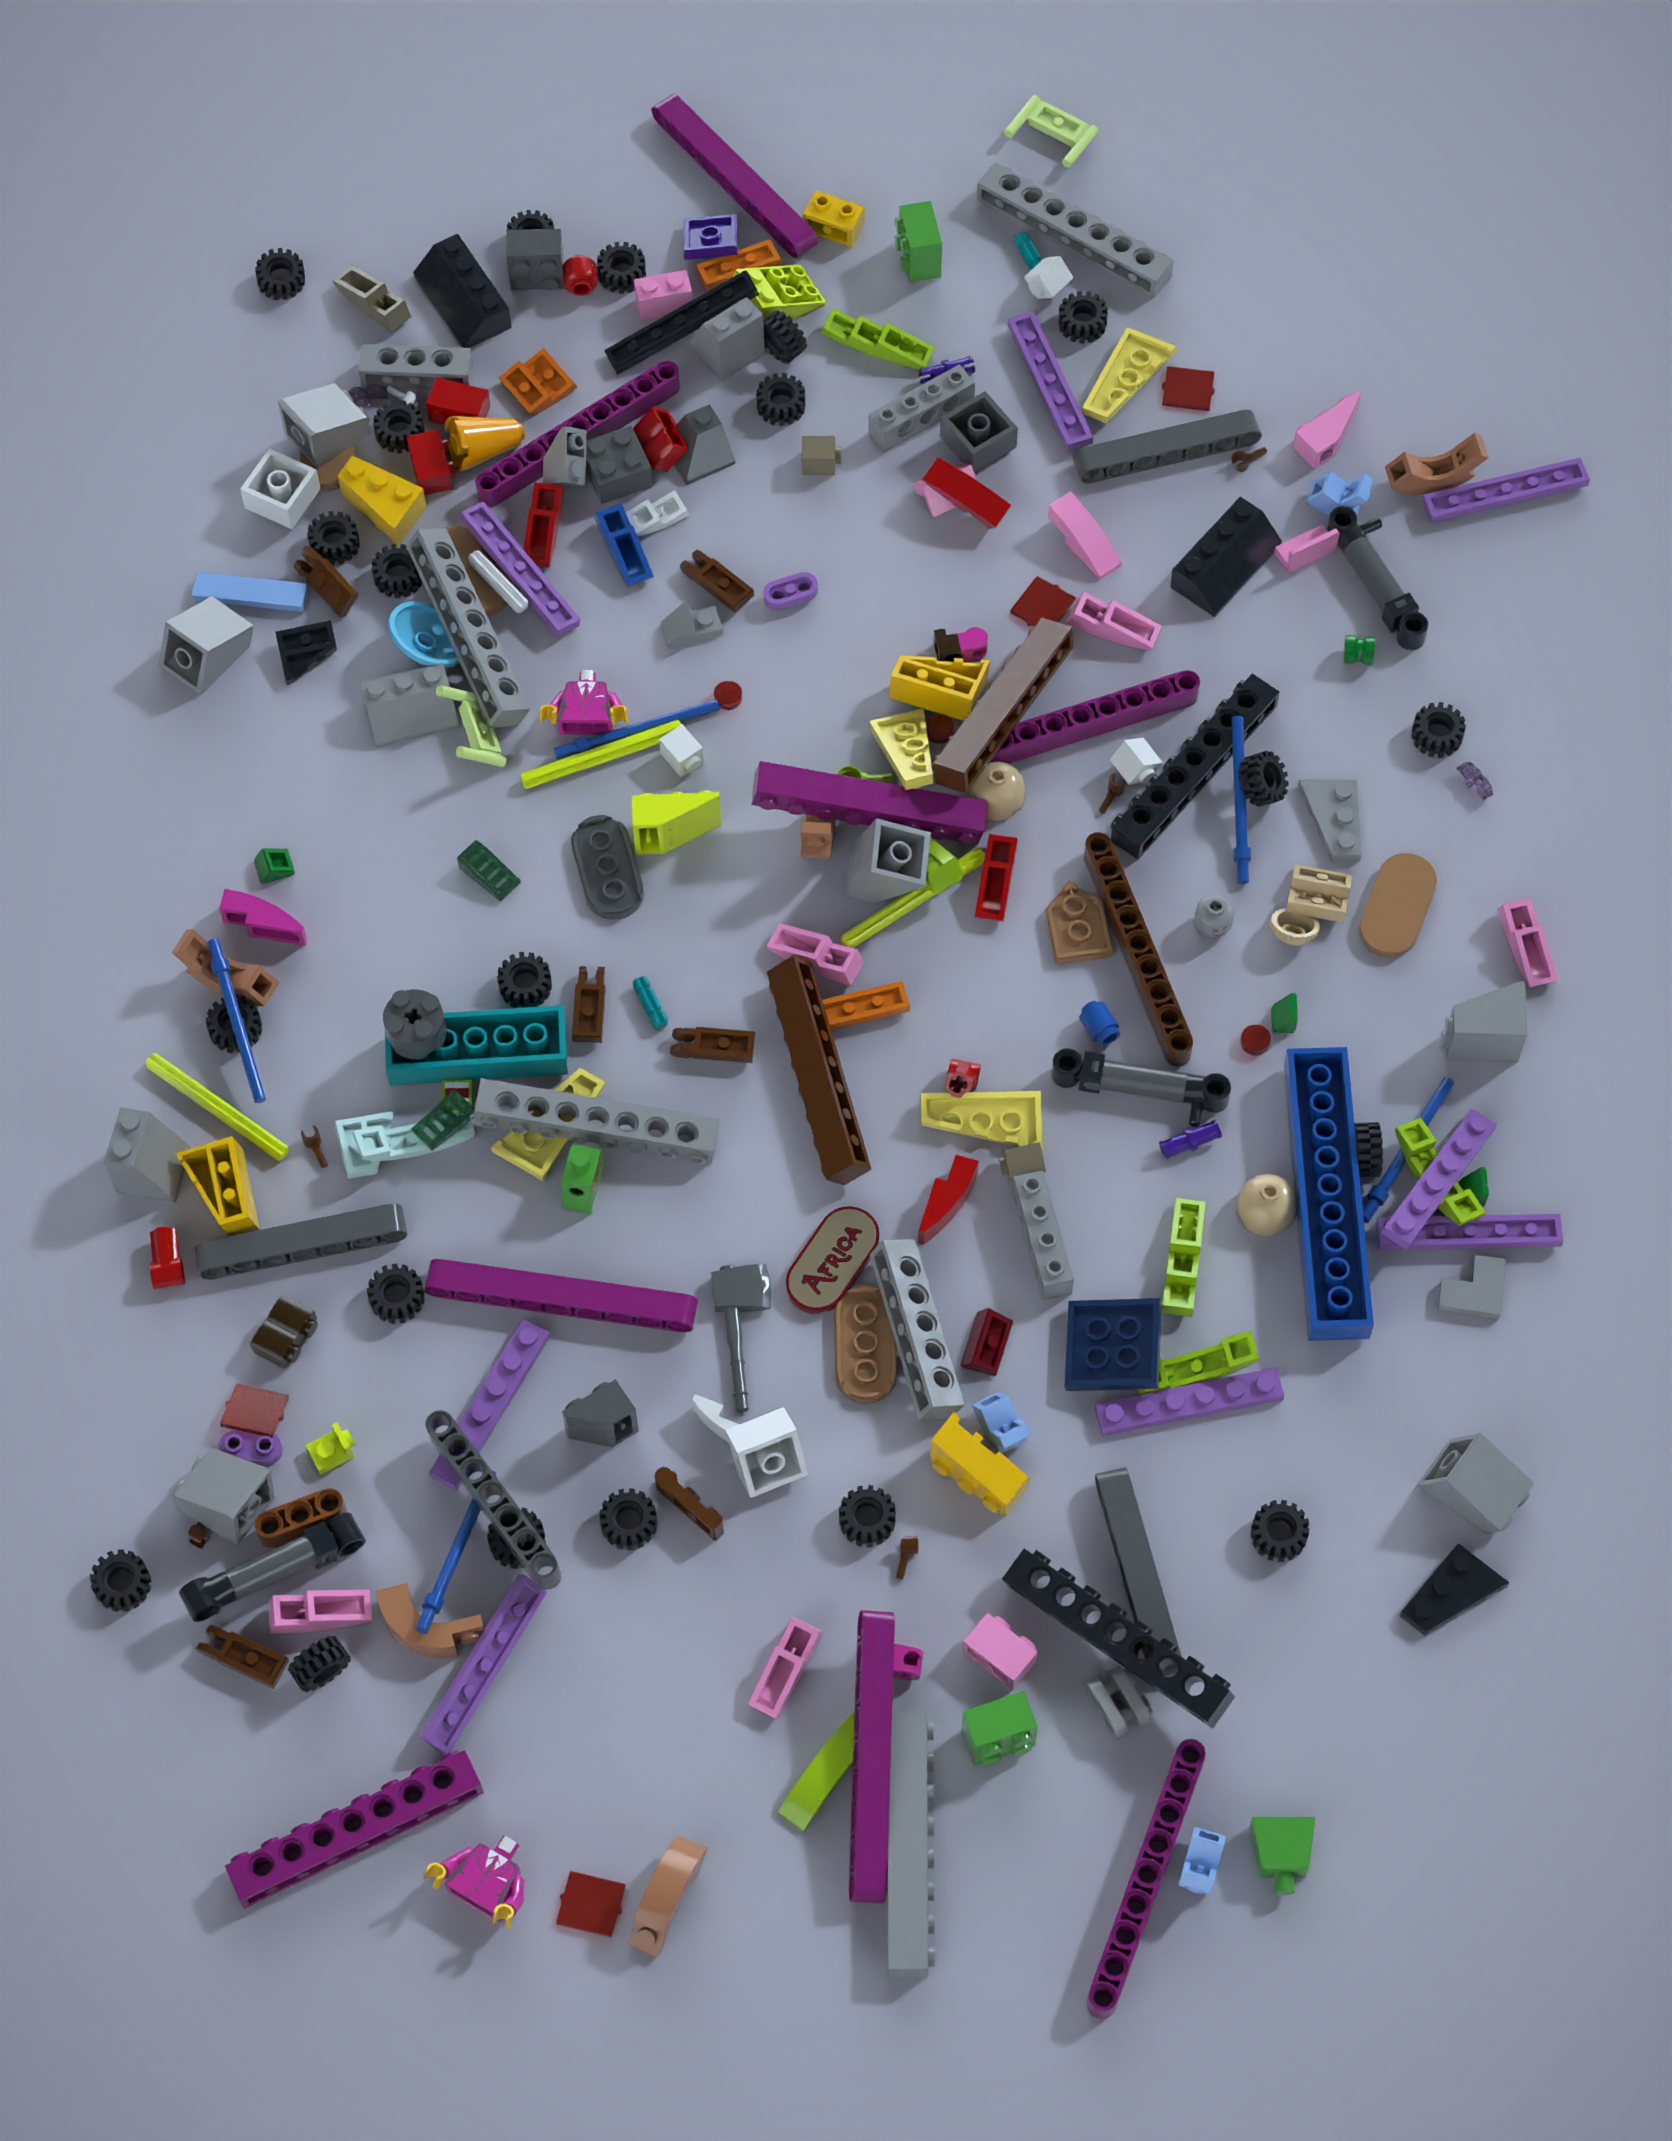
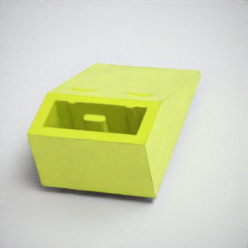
[733,265,826,320]
[632,790,721,855]

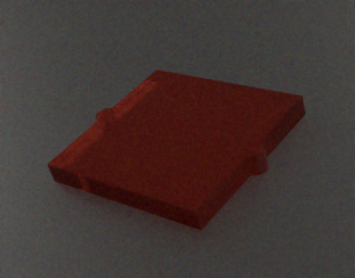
[1162,366,1215,411]
[1010,576,1076,627]
[220,1383,289,1438]
[556,1871,626,1938]

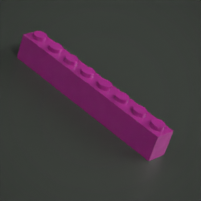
[751,761,987,845]

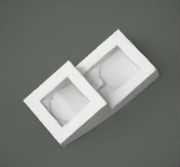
[626,490,690,536]
[692,1394,740,1442]

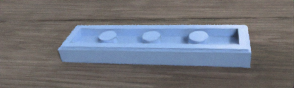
[192,572,308,612]

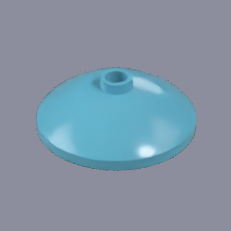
[388,601,460,668]

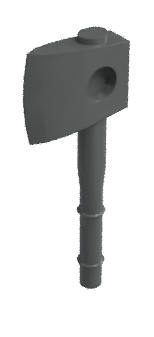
[711,1264,771,1412]

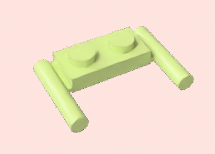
[1004,95,1099,168]
[436,685,506,767]

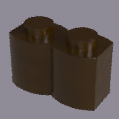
[250,1294,318,1369]

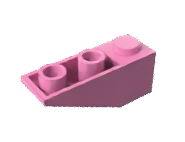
[1293,390,1361,469]

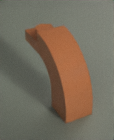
[1385,433,1489,495]
[801,815,836,860]
[171,929,279,1006]
[376,1583,484,1658]
[627,1835,708,1958]

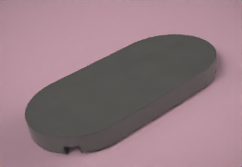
[571,815,644,920]

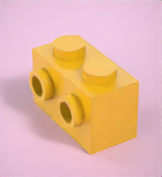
[803,190,865,247]

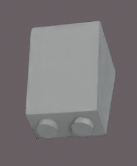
[689,297,765,381]
[278,383,370,469]
[158,596,254,695]
[845,818,931,904]
[1441,981,1527,1062]
[104,1107,191,1202]
[1417,1433,1534,1533]
[173,1447,275,1546]

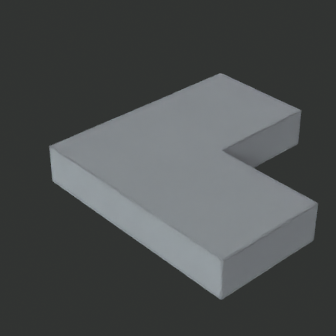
[1438,1254,1506,1319]

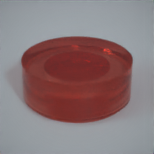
[714,681,742,710]
[926,714,954,744]
[1240,1024,1271,1055]

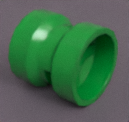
[1343,635,1375,665]

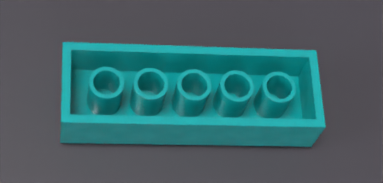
[385,1005,568,1086]

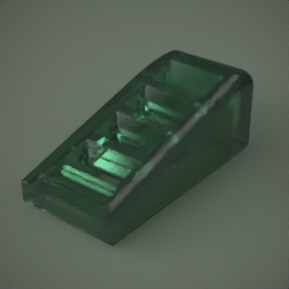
[457,840,521,902]
[411,1090,475,1151]

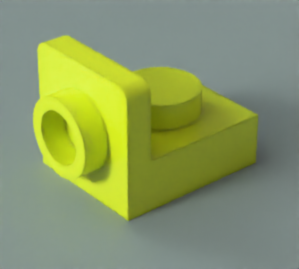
[305,1422,355,1475]

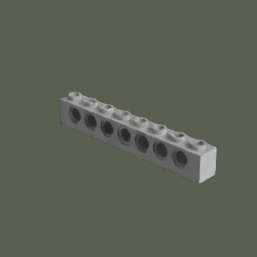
[977,162,1174,298]
[406,528,530,728]
[474,1078,719,1164]

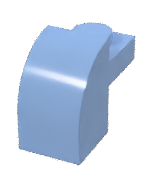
[1306,471,1373,516]
[972,1392,1032,1453]
[1179,1827,1226,1895]

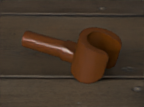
[1231,447,1267,472]
[1099,773,1126,814]
[301,1125,328,1168]
[188,1522,210,1549]
[896,1536,918,1580]

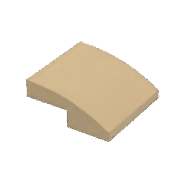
[1286,864,1352,923]

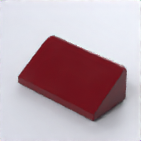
[960,1308,1013,1376]

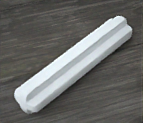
[468,550,529,614]

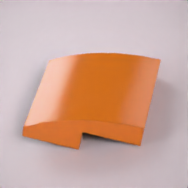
[499,348,578,416]

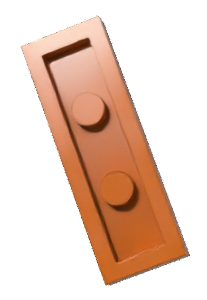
[696,239,781,291]
[822,981,910,1030]

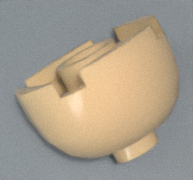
[968,761,1026,821]
[1236,1174,1298,1237]

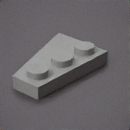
[1298,780,1361,861]

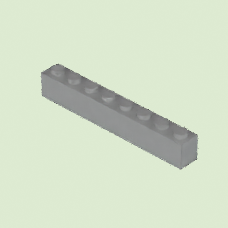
[888,1710,935,1977]

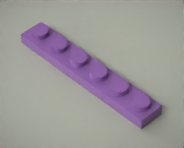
[1008,312,1093,451]
[1422,458,1590,523]
[460,501,581,637]
[1381,1108,1497,1250]
[1376,1214,1563,1251]
[429,1319,550,1491]
[1095,1367,1284,1436]
[419,1574,547,1755]

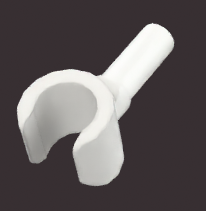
[386,385,418,408]

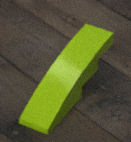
[820,308,935,369]
[1162,1198,1206,1317]

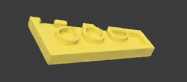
[1082,327,1177,424]
[870,708,933,790]
[491,1068,606,1181]
[920,1091,1043,1150]

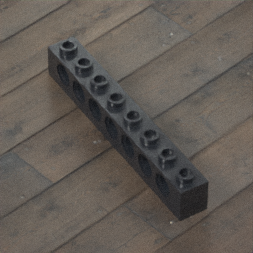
[1110,673,1280,860]
[1002,1548,1235,1729]

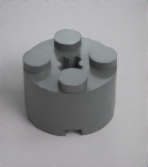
[383,989,447,1059]

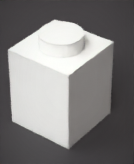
[1024,256,1074,299]
[659,724,704,777]
[1110,738,1163,785]

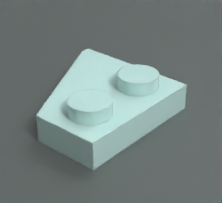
[335,1111,393,1179]

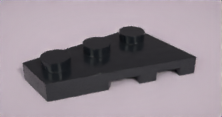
[1399,1543,1509,1636]

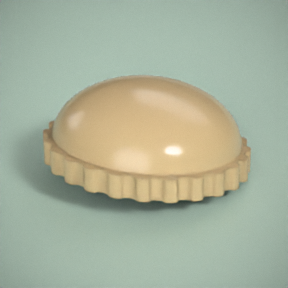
[1270,908,1320,946]

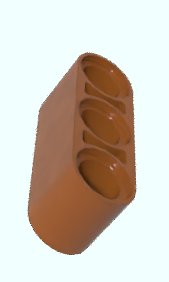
[255,1488,347,1548]

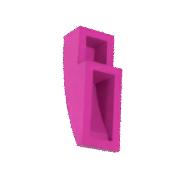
[219,889,307,946]

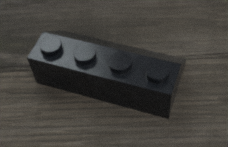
[413,233,512,348]
[1170,496,1282,617]

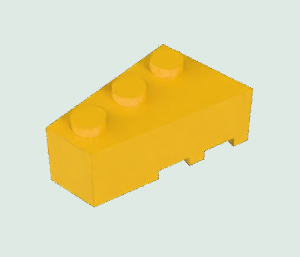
[338,455,426,548]
[889,655,990,720]
[175,1136,260,1236]
[930,1412,1029,1516]

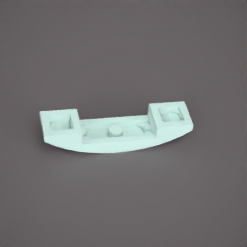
[352,1108,476,1161]

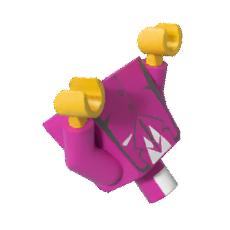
[539,670,629,735]
[423,1836,524,1929]

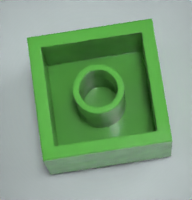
[895,201,942,282]
[961,1691,1038,1766]

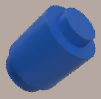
[1079,1001,1120,1046]

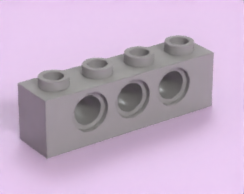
[359,344,473,390]
[868,364,975,452]
[1012,1170,1074,1300]

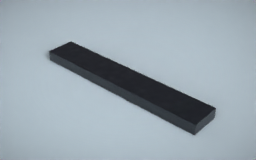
[604,270,760,375]

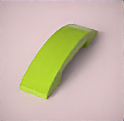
[1395,1117,1486,1226]
[1138,1330,1260,1394]
[778,1712,854,1832]

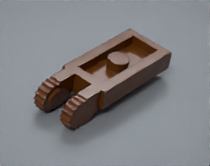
[294,546,358,617]
[680,549,754,613]
[572,966,606,1043]
[670,1027,755,1063]
[654,1466,724,1541]
[196,1625,289,1689]

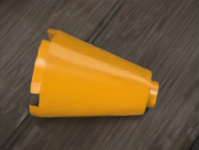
[445,416,525,472]

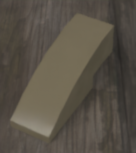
[332,265,411,332]

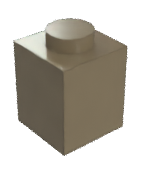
[802,436,841,475]
[999,1142,1046,1180]

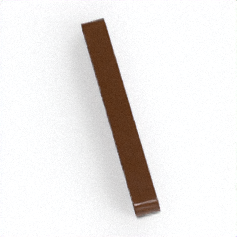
[1084,832,1193,1067]

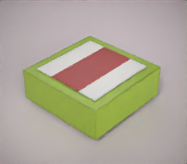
[441,1080,473,1111]

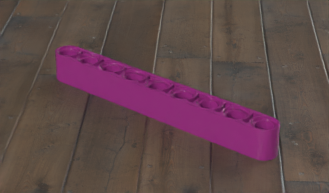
[651,93,818,258]
[475,360,680,507]
[989,670,1200,764]
[424,1259,698,1333]
[848,1610,895,1904]
[1087,1739,1206,2019]

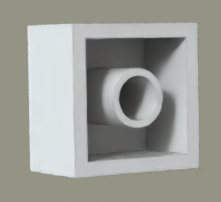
[240,448,321,529]
[726,1407,809,1498]

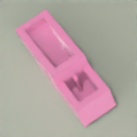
[1048,491,1122,580]
[1067,592,1162,650]
[1497,898,1558,988]
[766,923,864,986]
[268,1590,372,1634]
[747,1617,824,1719]

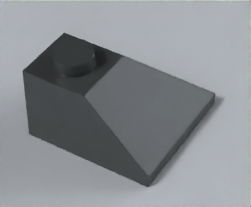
[674,404,736,485]

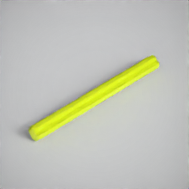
[520,720,682,789]
[840,848,985,948]
[145,1053,289,1161]

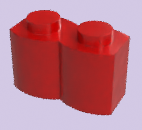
[633,406,687,472]

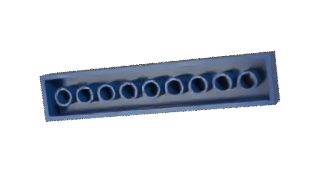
[1284,1047,1374,1341]

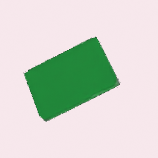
[254,848,295,883]
[1271,993,1298,1033]
[1459,1167,1489,1207]

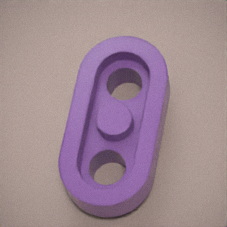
[763,572,818,610]
[219,1430,283,1466]

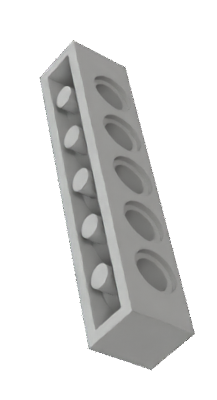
[870,1239,965,1420]

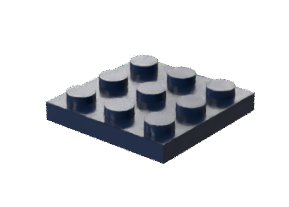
[1064,1298,1162,1391]

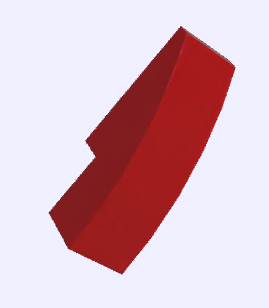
[921,457,1011,529]
[523,482,565,568]
[974,834,1018,922]
[918,1155,979,1245]

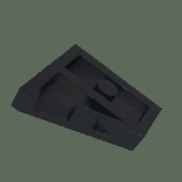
[275,620,337,685]

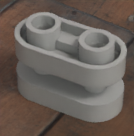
[1084,1665,1153,1740]

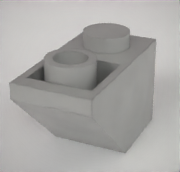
[543,426,587,489]

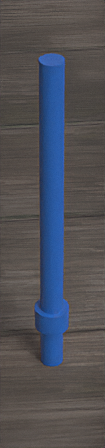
[553,700,720,759]
[1232,716,1251,884]
[207,938,266,1103]
[1363,1077,1454,1223]
[415,1470,496,1634]

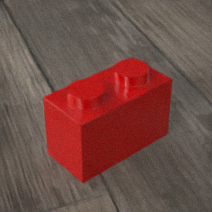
[426,378,491,424]
[406,429,456,496]

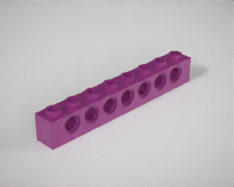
[225,1750,484,1909]

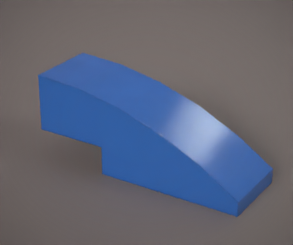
[595,503,654,587]

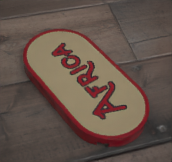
[786,1206,879,1314]

